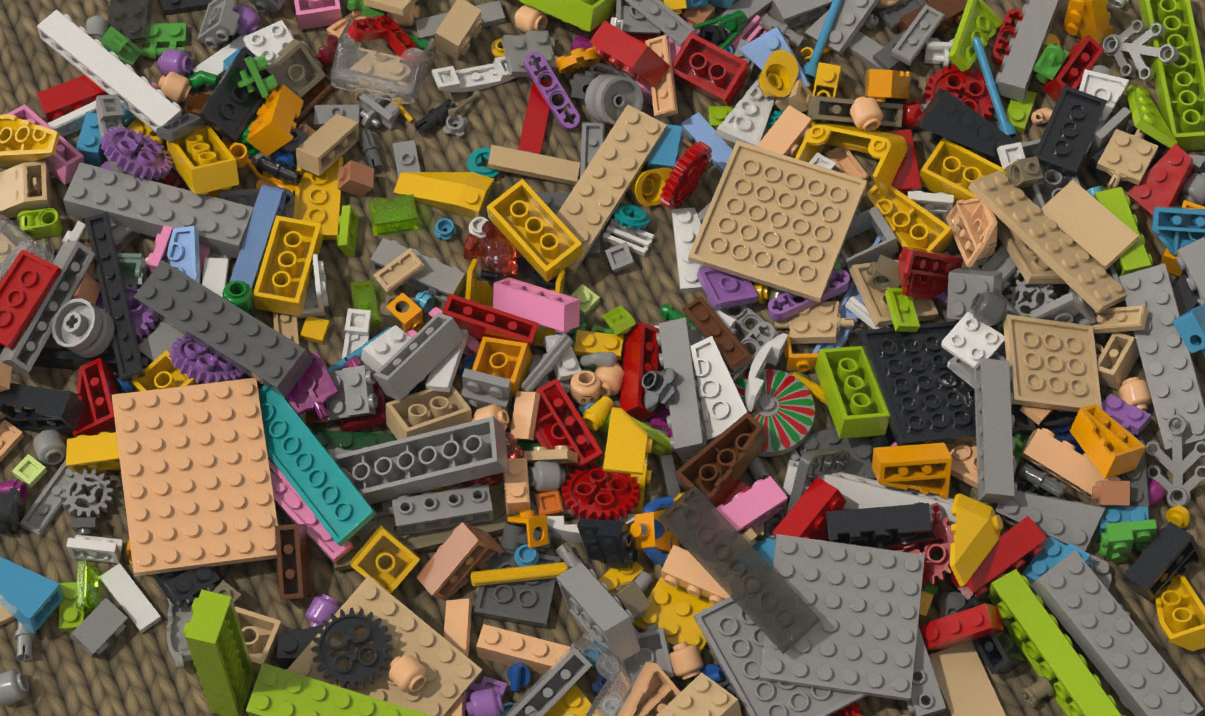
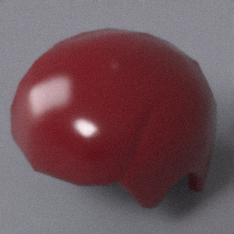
[313,34,342,68]

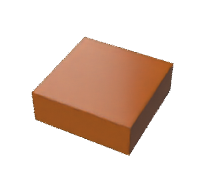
[535,490,564,516]

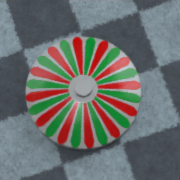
[734,369,815,457]

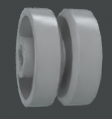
[585,74,643,125]
[52,298,114,358]

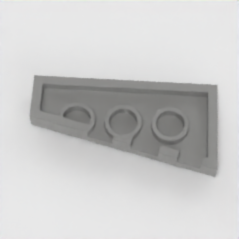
[995,490,1105,551]

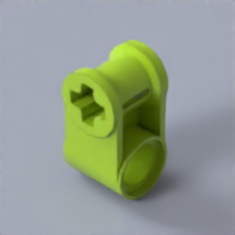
[17,208,63,240]

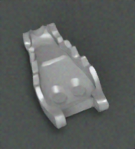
[166,597,193,669]

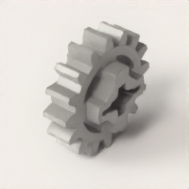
[1006,279,1057,317]
[60,469,114,519]

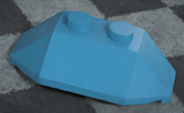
[1152,207,1205,255]

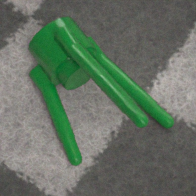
[692,10,748,49]

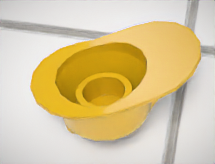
[758,50,799,98]
[629,168,673,206]

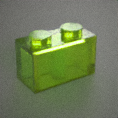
[368,194,419,236]

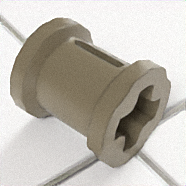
[1020,676,1054,708]

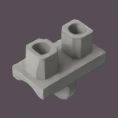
[359,90,400,131]

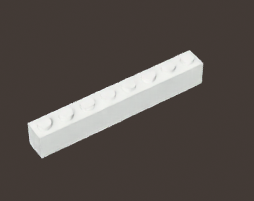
[37,9,182,132]
[782,460,956,526]

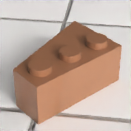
[416,522,504,601]

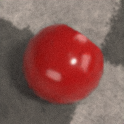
[902,101,922,128]

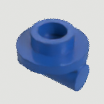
[507,663,531,691]
[700,664,725,684]

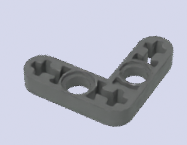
[787,447,851,513]

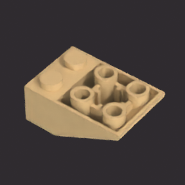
[0,161,52,219]

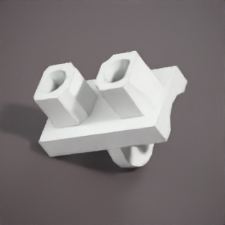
[924,38,954,68]

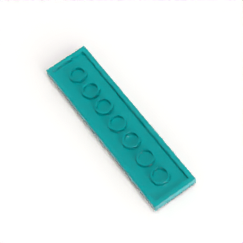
[258,386,377,546]

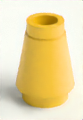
[582,396,614,431]

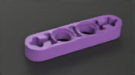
[524,51,580,131]
[768,269,850,321]

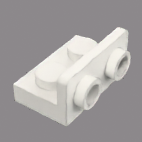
[66,535,123,564]

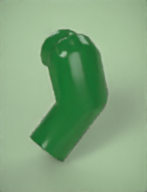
[189,70,219,91]

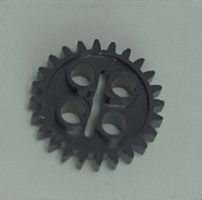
[311,607,394,690]

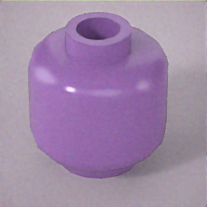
[234,4,261,36]
[157,49,193,77]
[306,594,341,627]
[466,688,504,716]

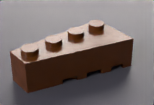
[675,412,768,515]

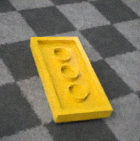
[293,157,344,240]

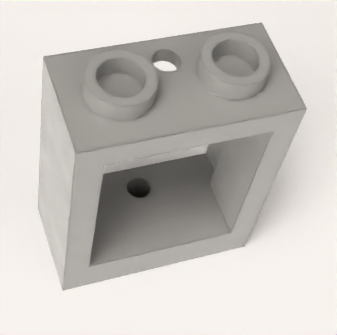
[838,206,899,275]

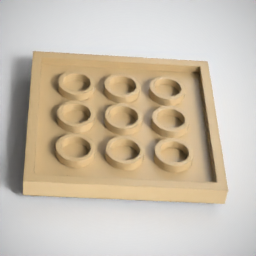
[1003,314,1102,412]

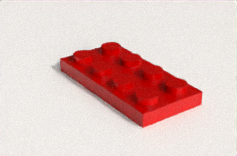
[0,249,62,350]

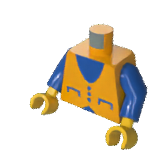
[630,493,693,565]

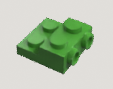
[1099,519,1157,563]

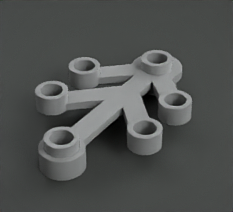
[1102,20,1179,81]
[1146,414,1205,507]

